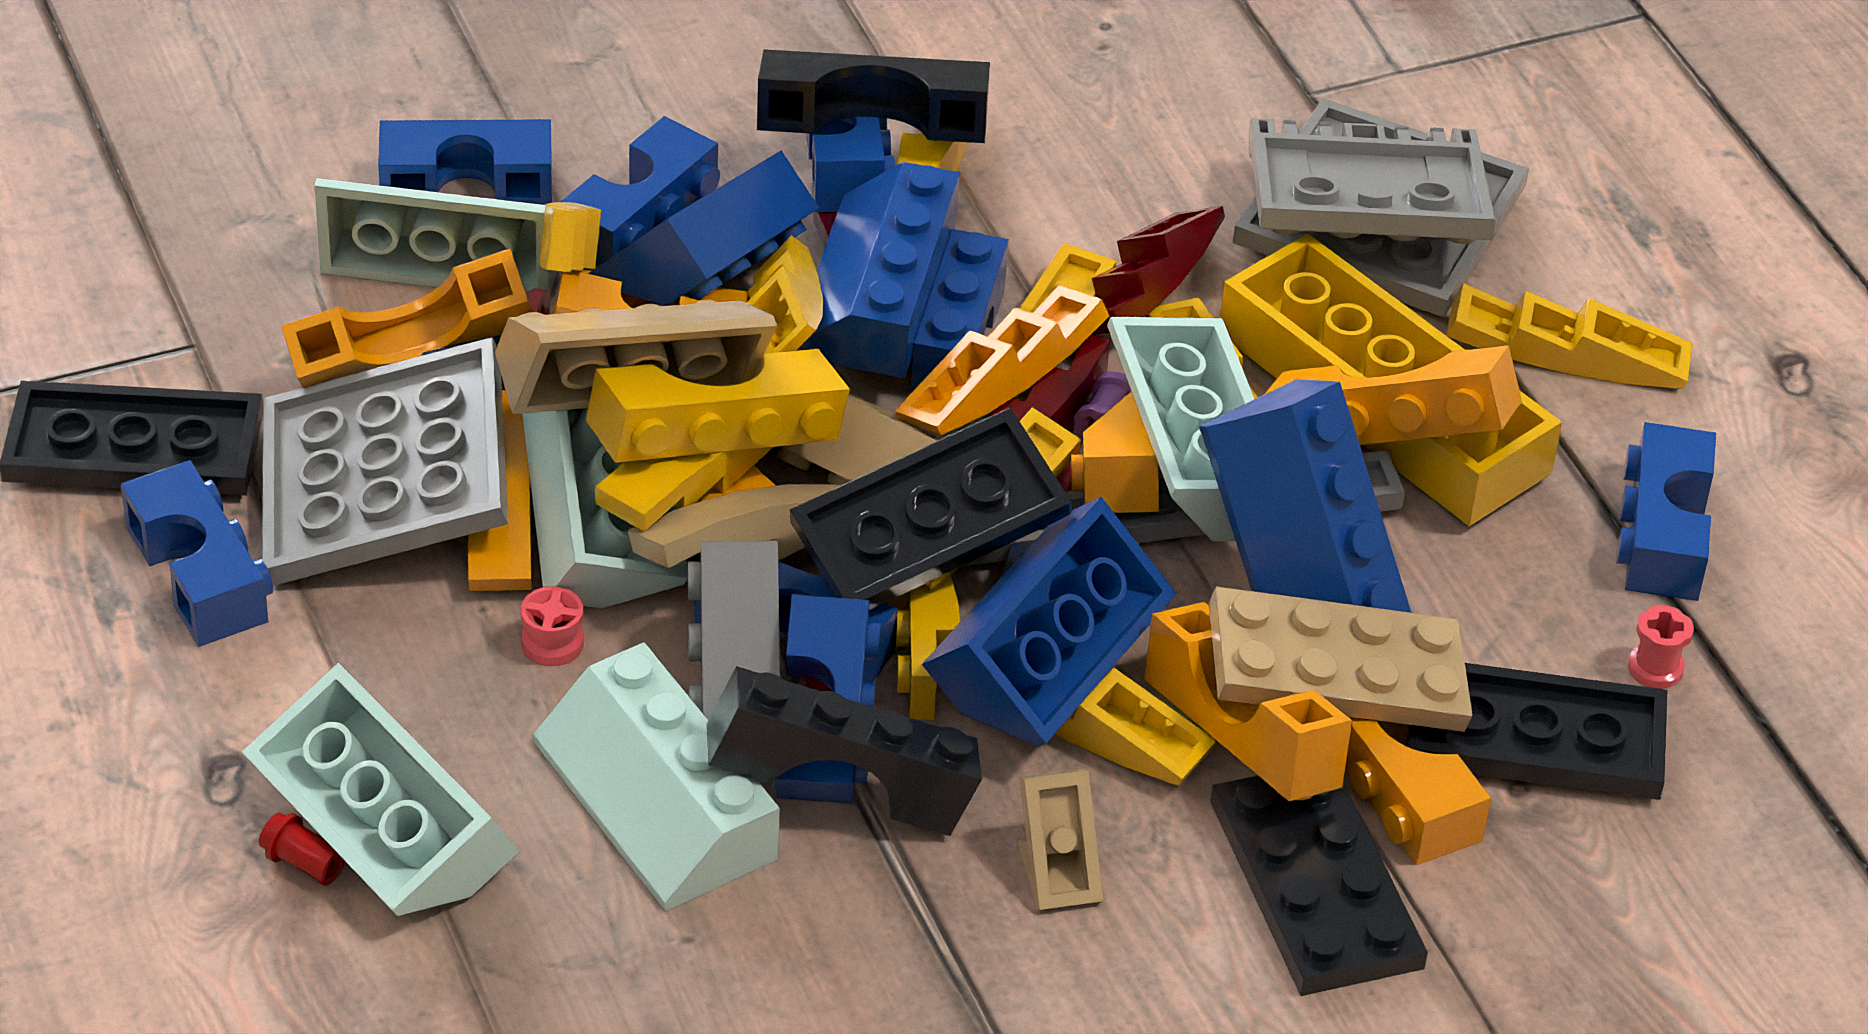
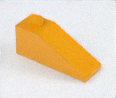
[1071,391,1159,513]

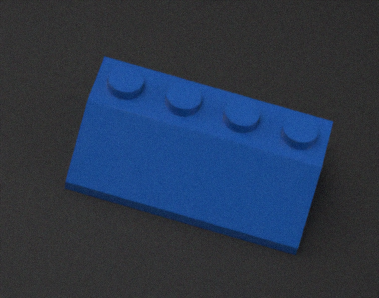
[588,150,819,306]
[796,162,960,378]
[1199,379,1412,613]
[922,497,1177,747]

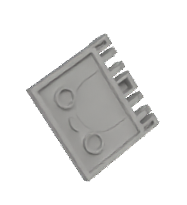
[1249,118,1495,244]

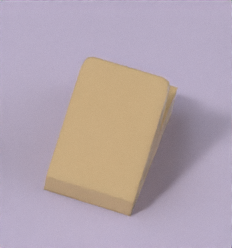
[1017,769,1104,910]

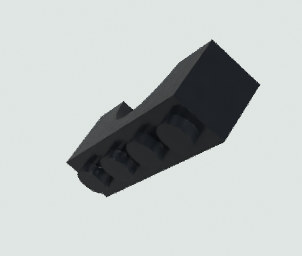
[757,49,990,144]
[706,666,982,836]

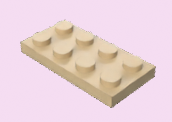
[1209,586,1472,732]

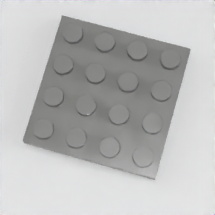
[1233,98,1529,317]
[262,337,509,586]

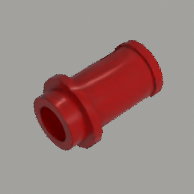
[259,812,346,886]

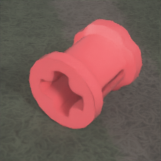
[1628,605,1694,688]

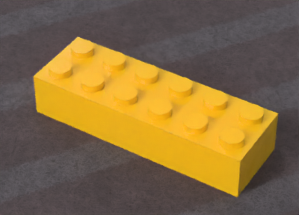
[1220,233,1562,527]

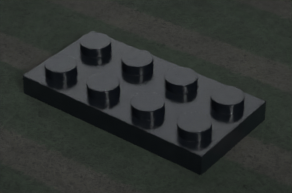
[0,380,263,495]
[790,407,1072,610]
[1407,663,1668,800]
[1210,775,1428,996]

